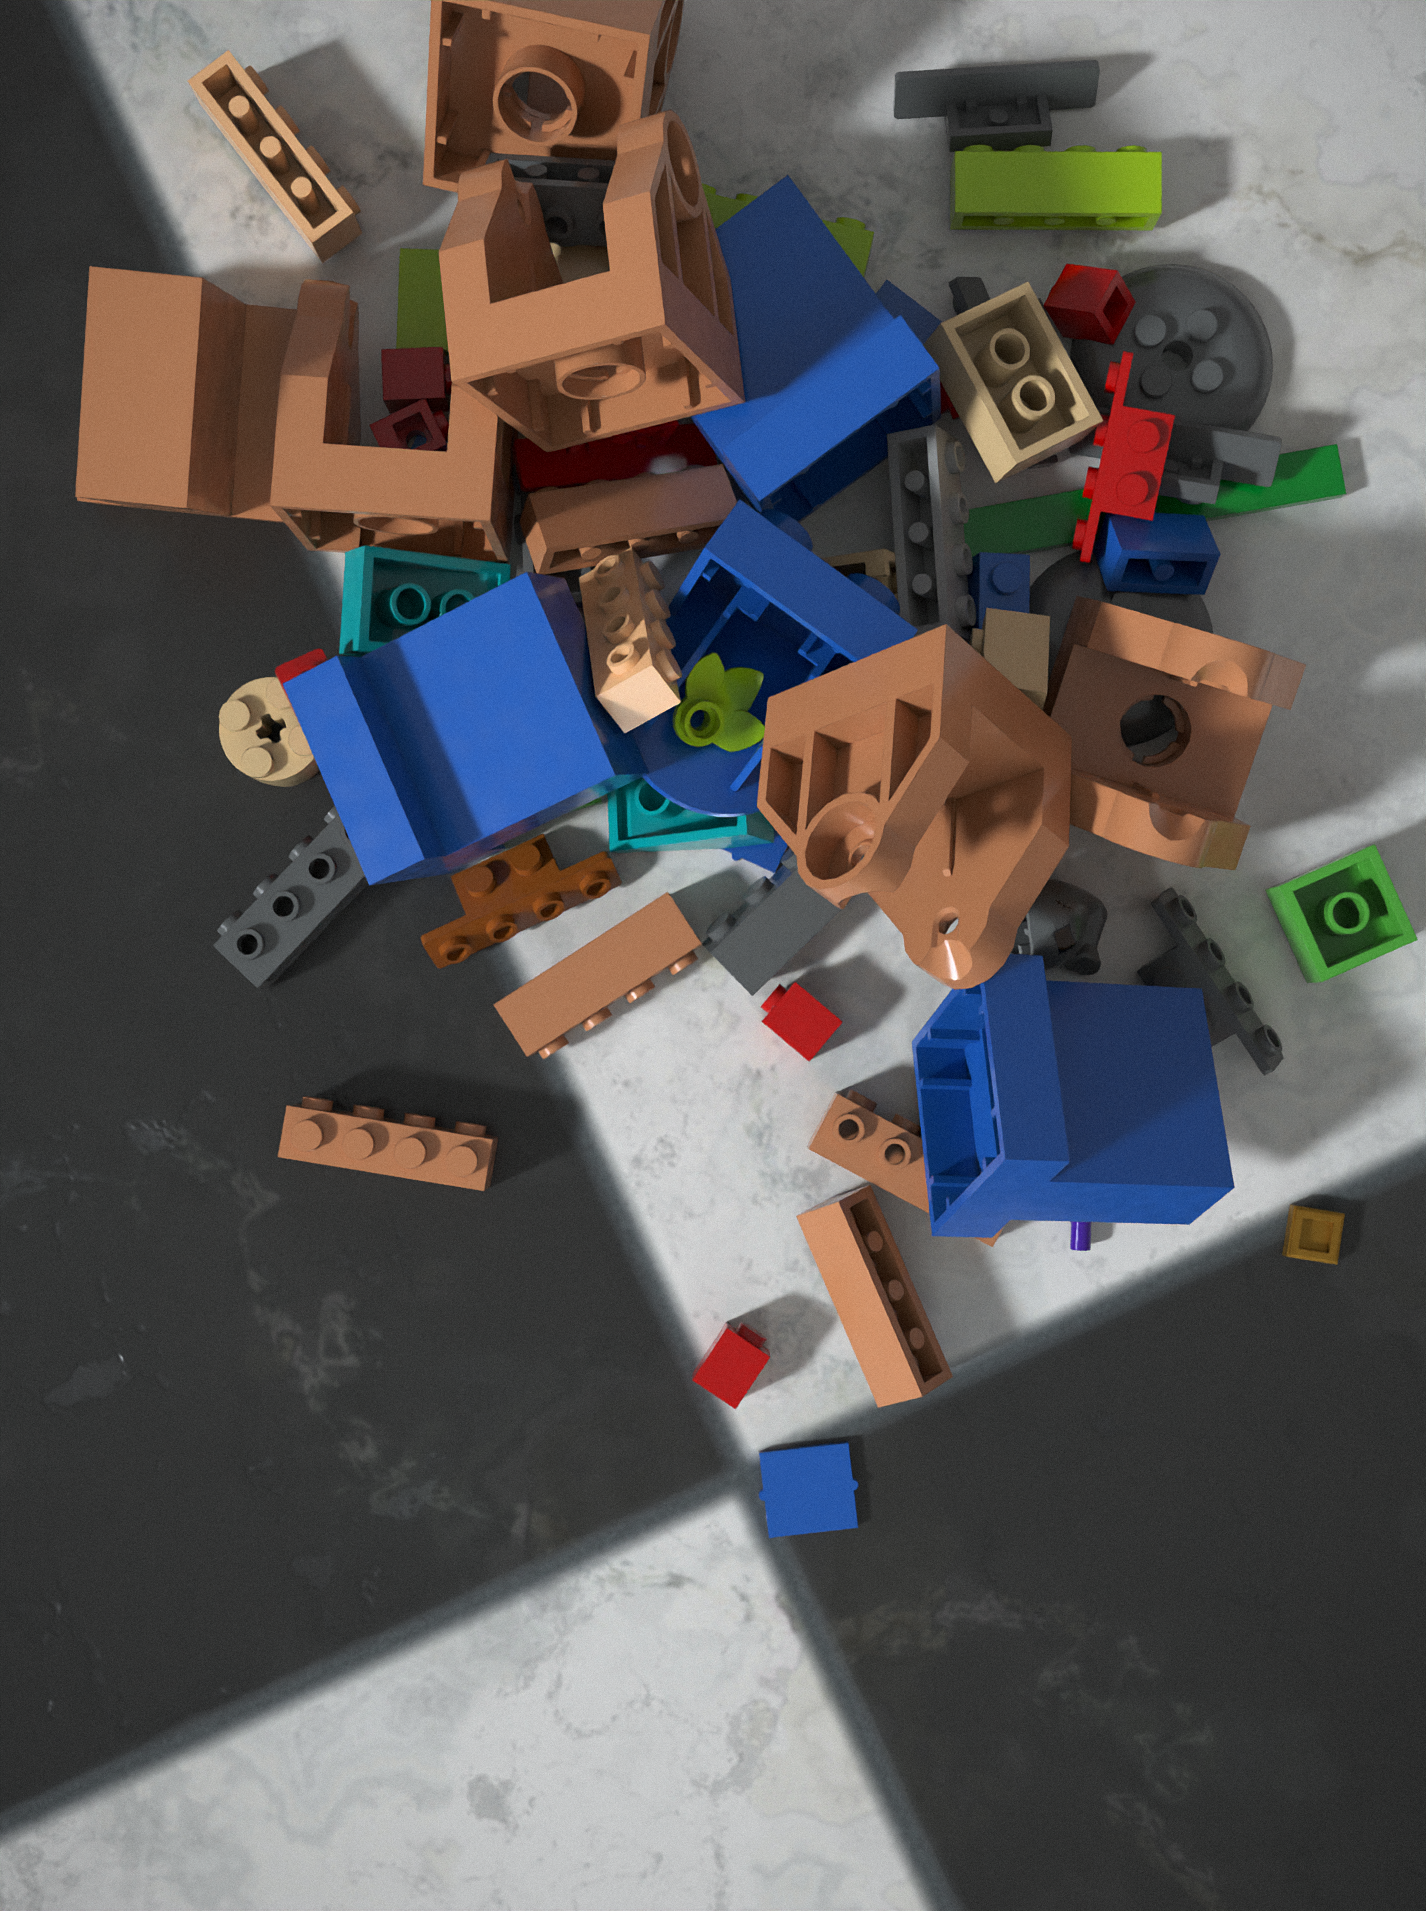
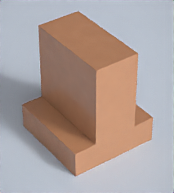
[75,266,297,523]

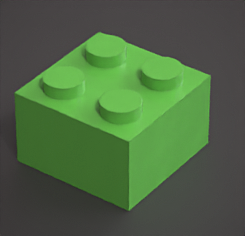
[1265,844,1418,983]

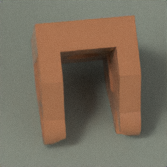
[423,0,684,193]
[439,109,745,452]
[270,279,518,564]
[1043,596,1306,870]
[757,624,1072,990]

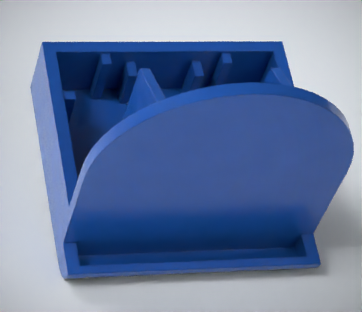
[631,500,918,817]

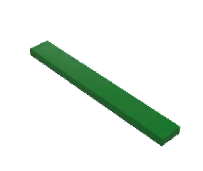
[964,444,1347,557]

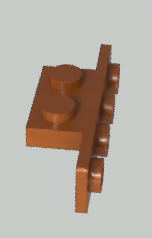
[420,834,622,968]

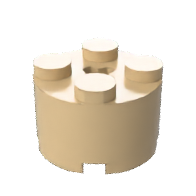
[219,677,320,787]

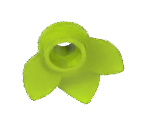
[672,652,765,752]

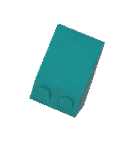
[339,545,511,657]
[607,777,774,853]

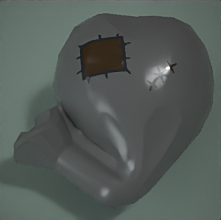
[1010,878,1108,975]

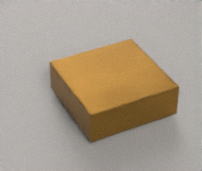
[1282,1204,1345,1265]

